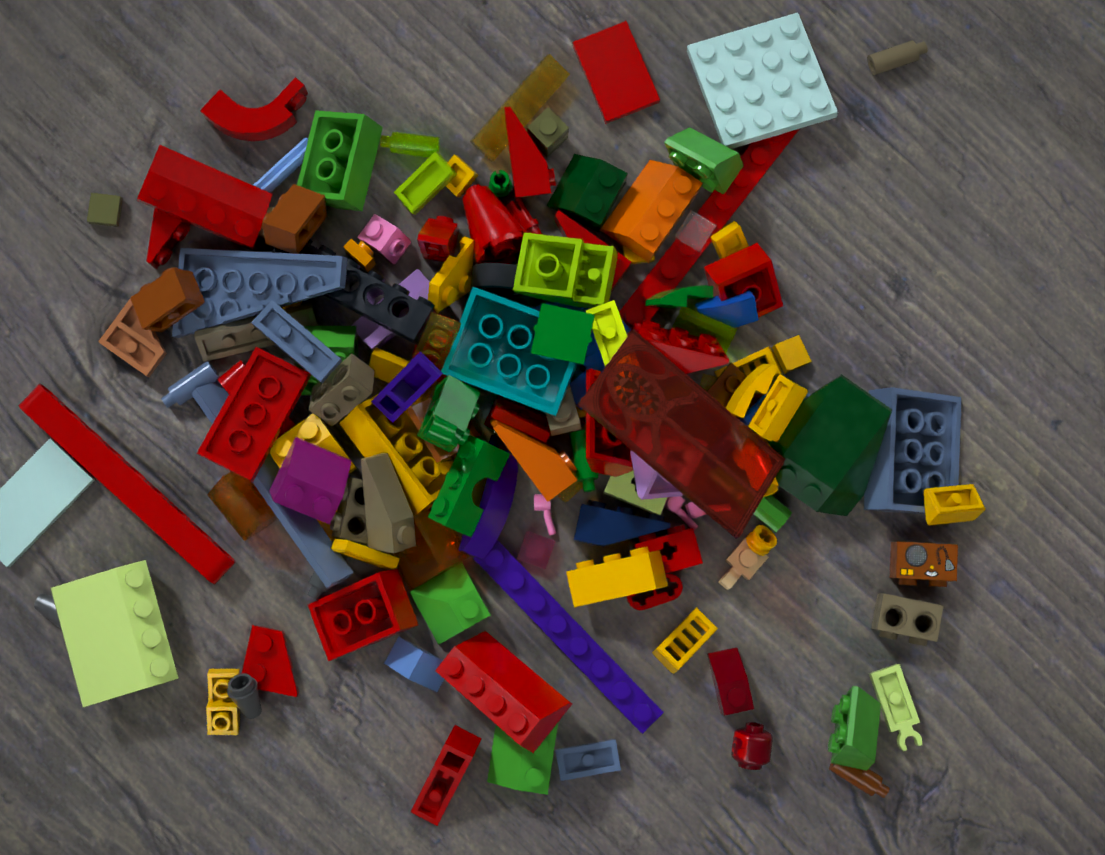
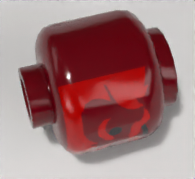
[731,722,773,770]

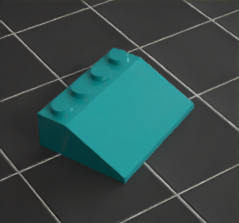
[441,287,578,416]

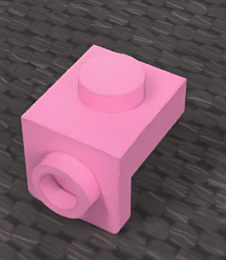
[357,214,411,264]

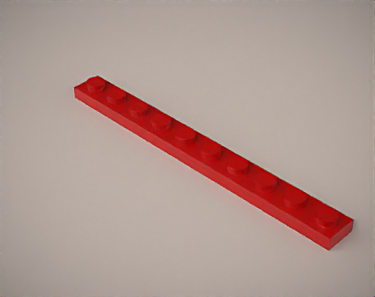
[619,128,801,333]

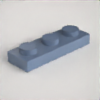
[251,300,342,384]

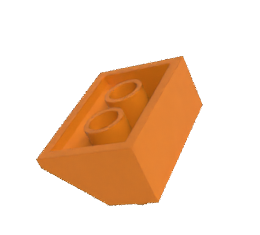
[600,160,703,263]

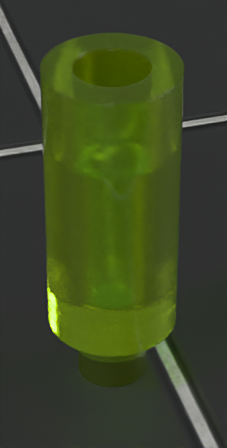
[380,132,440,158]

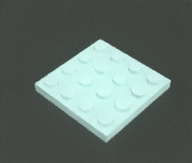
[687,12,838,149]

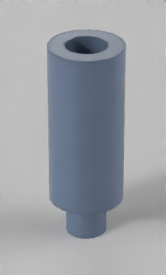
[161,361,219,408]

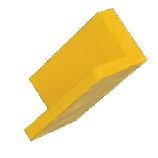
[748,374,808,442]

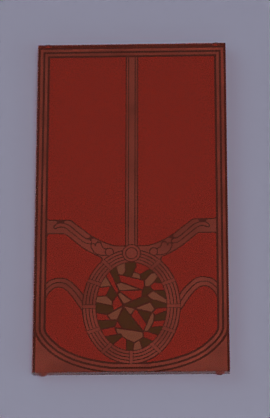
[578,329,786,539]

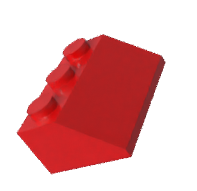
[586,369,639,477]

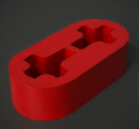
[626,574,683,611]

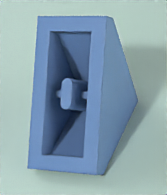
[384,636,444,692]

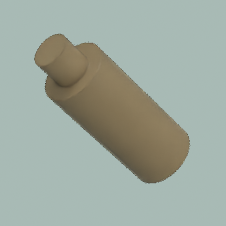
[867,40,928,76]

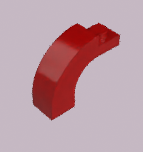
[200,77,308,141]

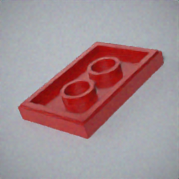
[572,21,660,124]

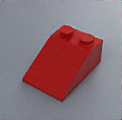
[308,569,419,661]

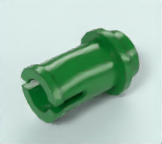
[489,170,512,198]

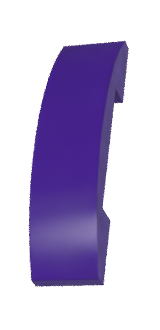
[459,435,518,559]

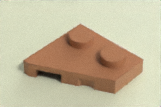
[98,296,167,377]

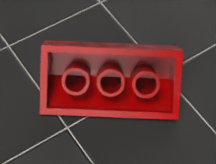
[136,145,273,249]
[435,631,572,753]

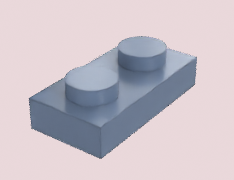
[555,739,621,781]

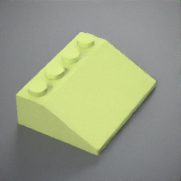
[50,560,178,707]

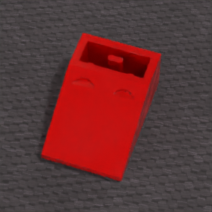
[631,320,729,378]

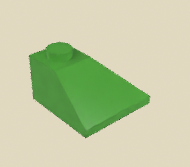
[410,562,491,645]

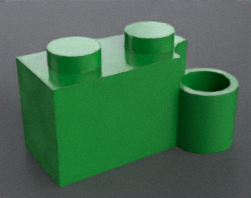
[417,375,480,452]

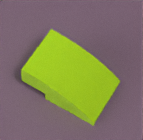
[513,232,618,309]

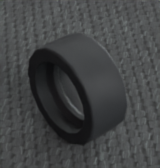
[471,263,524,297]

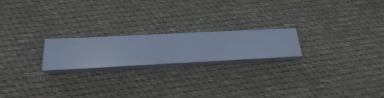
[191,381,354,589]

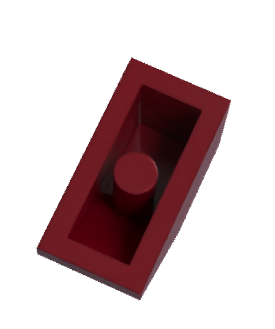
[707,647,754,716]

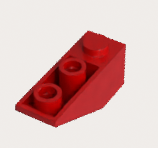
[146,208,190,270]

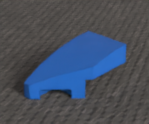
[694,290,759,329]

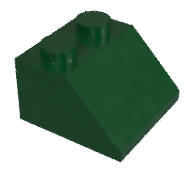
[547,154,628,233]

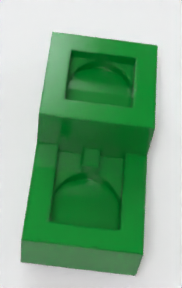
[645,285,714,309]

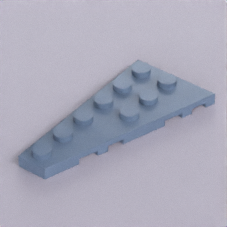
[172,248,348,338]

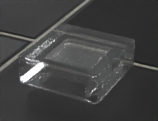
[675,210,717,252]

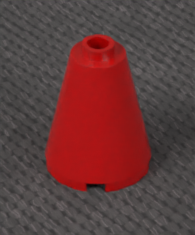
[462,184,527,264]

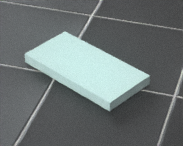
[0,438,95,567]

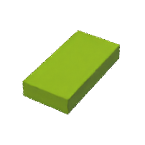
[394,151,457,215]

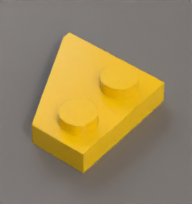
[428,236,475,313]

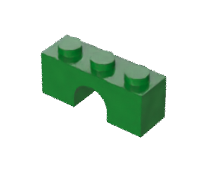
[428,435,510,537]

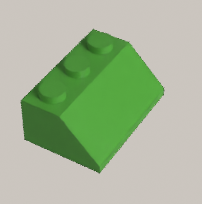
[297,110,383,211]
[487,723,558,795]

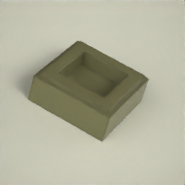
[87,193,123,227]

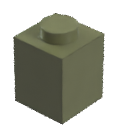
[527,107,569,157]

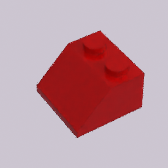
[704,243,783,330]

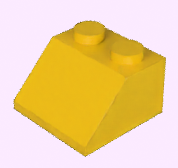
[269,413,357,474]

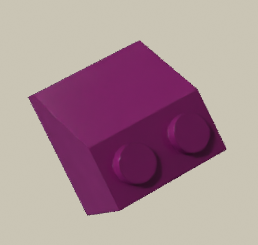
[269,437,352,525]

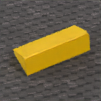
[923,484,986,526]

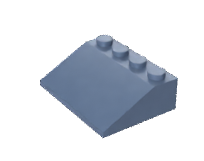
[864,387,961,514]

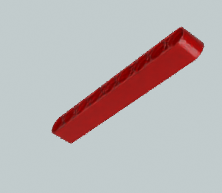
[18,383,236,585]

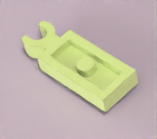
[869,664,922,751]

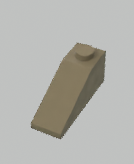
[361,453,416,553]

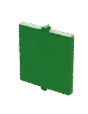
[531,303,595,365]

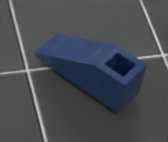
[573,500,671,547]

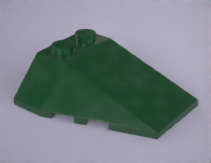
[766,374,892,516]

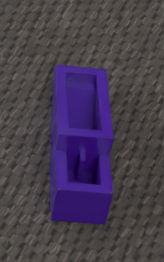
[371,351,443,423]

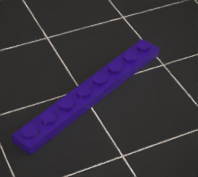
[473,540,664,734]

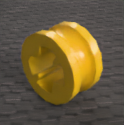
[746,525,777,556]

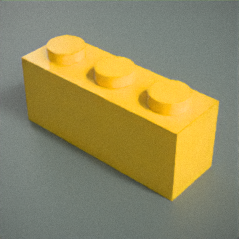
[566,547,668,607]

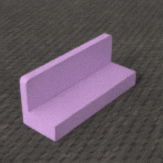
[352,269,430,351]

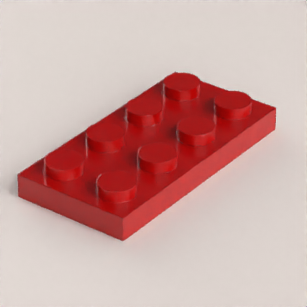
[197,347,311,482]

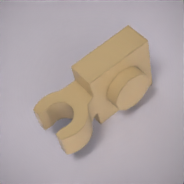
[718,537,769,590]

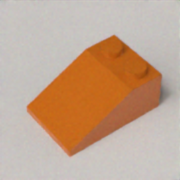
[489,418,577,502]

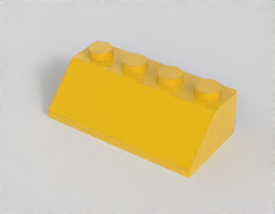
[339,394,453,518]

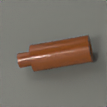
[829,763,890,798]

